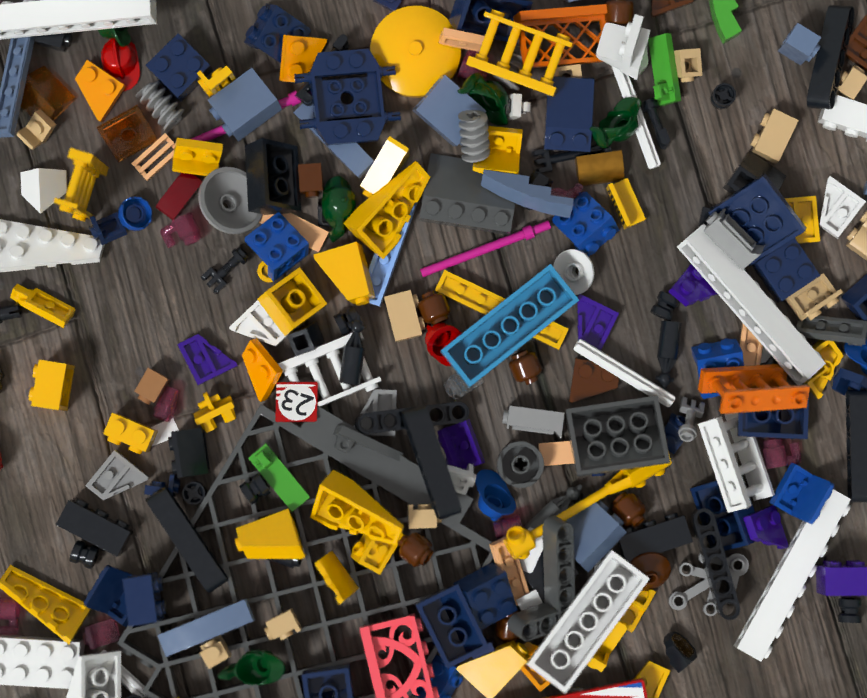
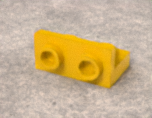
[197,65,236,97]
[172,138,223,176]
[351,533,404,575]

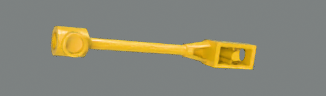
[503,451,672,560]

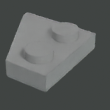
[354,389,397,436]
[86,450,150,500]

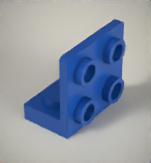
[244,212,309,282]

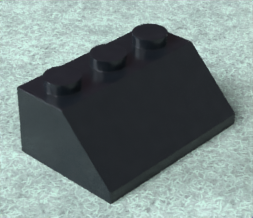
[245,138,301,215]

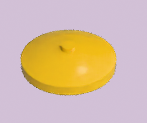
[370,6,461,98]

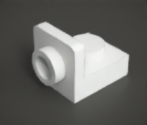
[447,464,476,495]

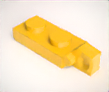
[10,284,76,328]

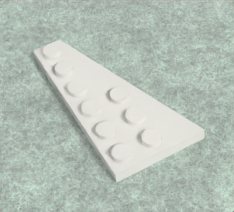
[0,219,105,273]

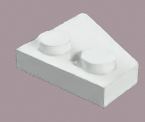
[819,176,866,239]
[229,300,292,346]

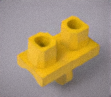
[193,392,236,433]

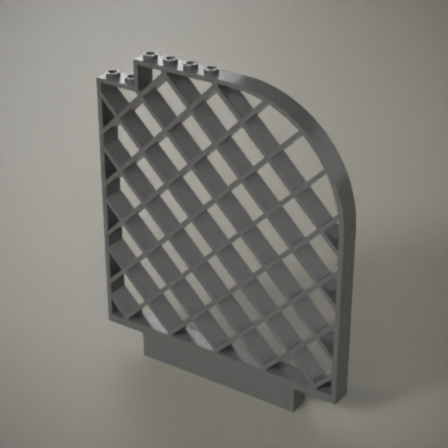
[117,404,493,698]

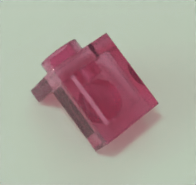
[83,618,120,650]

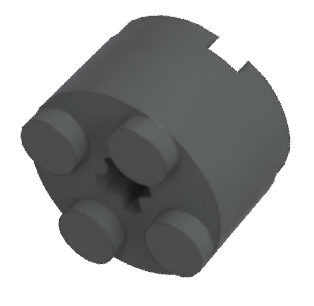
[497,441,544,488]

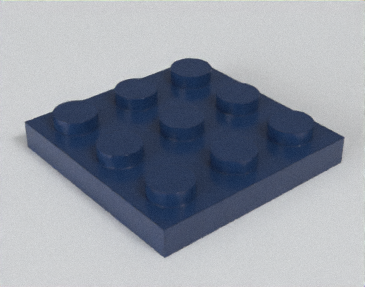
[708,173,807,266]

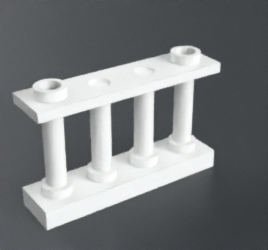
[278,332,382,407]
[698,413,775,513]

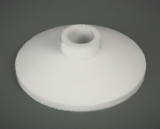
[553,249,594,295]

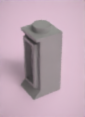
[704,208,765,270]
[502,406,565,439]

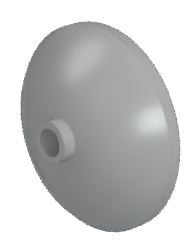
[198,167,262,234]

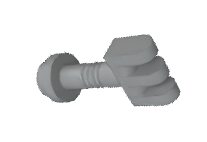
[678,396,705,442]

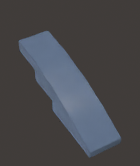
[293,103,374,178]
[481,170,574,218]
[157,599,255,657]

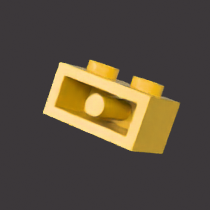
[103,413,158,454]

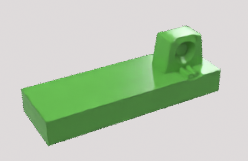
[648,33,681,106]
[248,443,310,512]

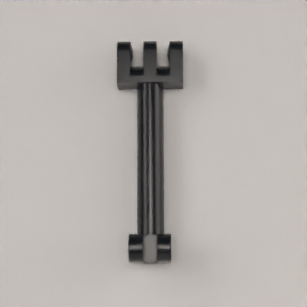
[295,34,349,106]
[532,145,612,174]

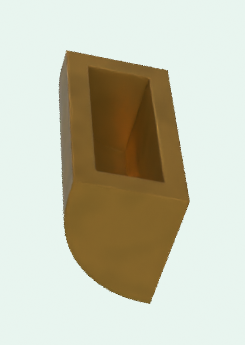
[575,150,624,187]

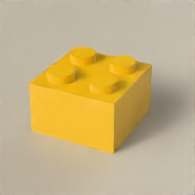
[257,267,327,336]
[29,360,75,411]

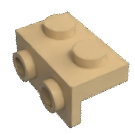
[785,273,843,322]

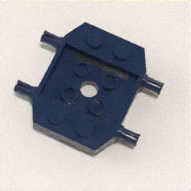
[294,49,401,146]

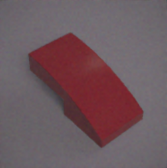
[155,173,202,221]

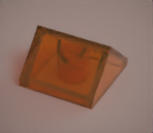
[21,66,77,121]
[97,105,158,163]

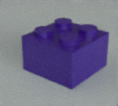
[816,560,867,596]

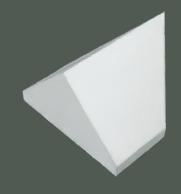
[20,168,68,214]

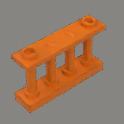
[698,364,810,414]

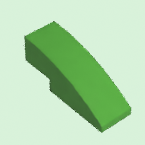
[709,0,742,44]

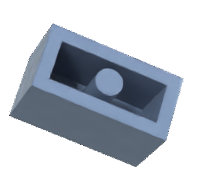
[778,23,821,66]

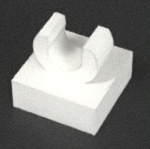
[505,93,531,120]

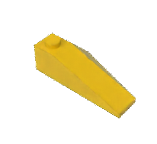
[343,161,430,259]
[310,470,404,545]

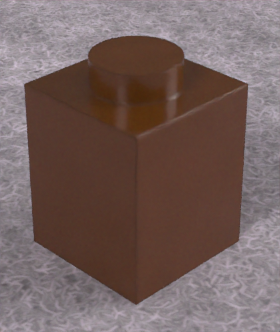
[298,163,324,198]

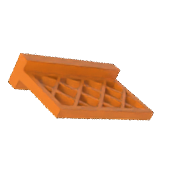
[513,4,608,68]

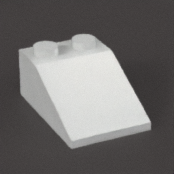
[66,650,121,698]

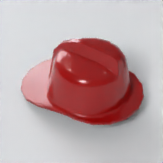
[101,38,140,91]
[425,323,462,366]

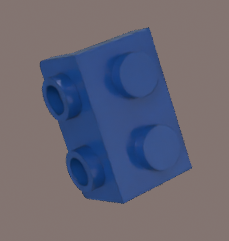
[413,654,463,698]

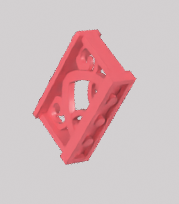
[359,613,440,698]

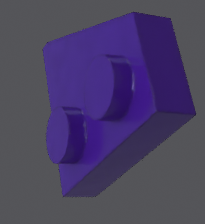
[668,264,717,307]
[577,294,619,350]
[177,334,238,386]
[743,505,789,549]

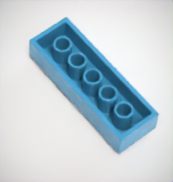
[440,264,579,388]

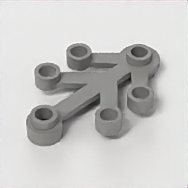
[668,553,749,616]

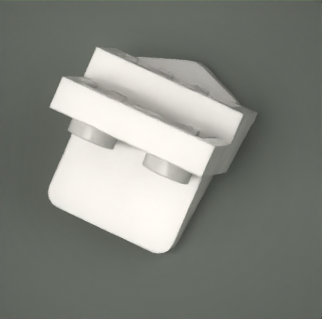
[596,14,651,80]

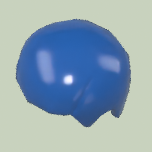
[118,196,152,231]

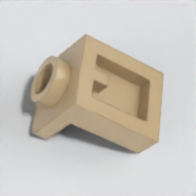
[16,109,57,150]

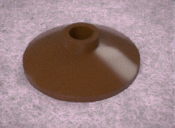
[630,552,671,591]

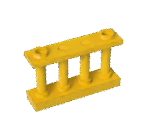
[466,9,574,97]
[54,148,109,222]

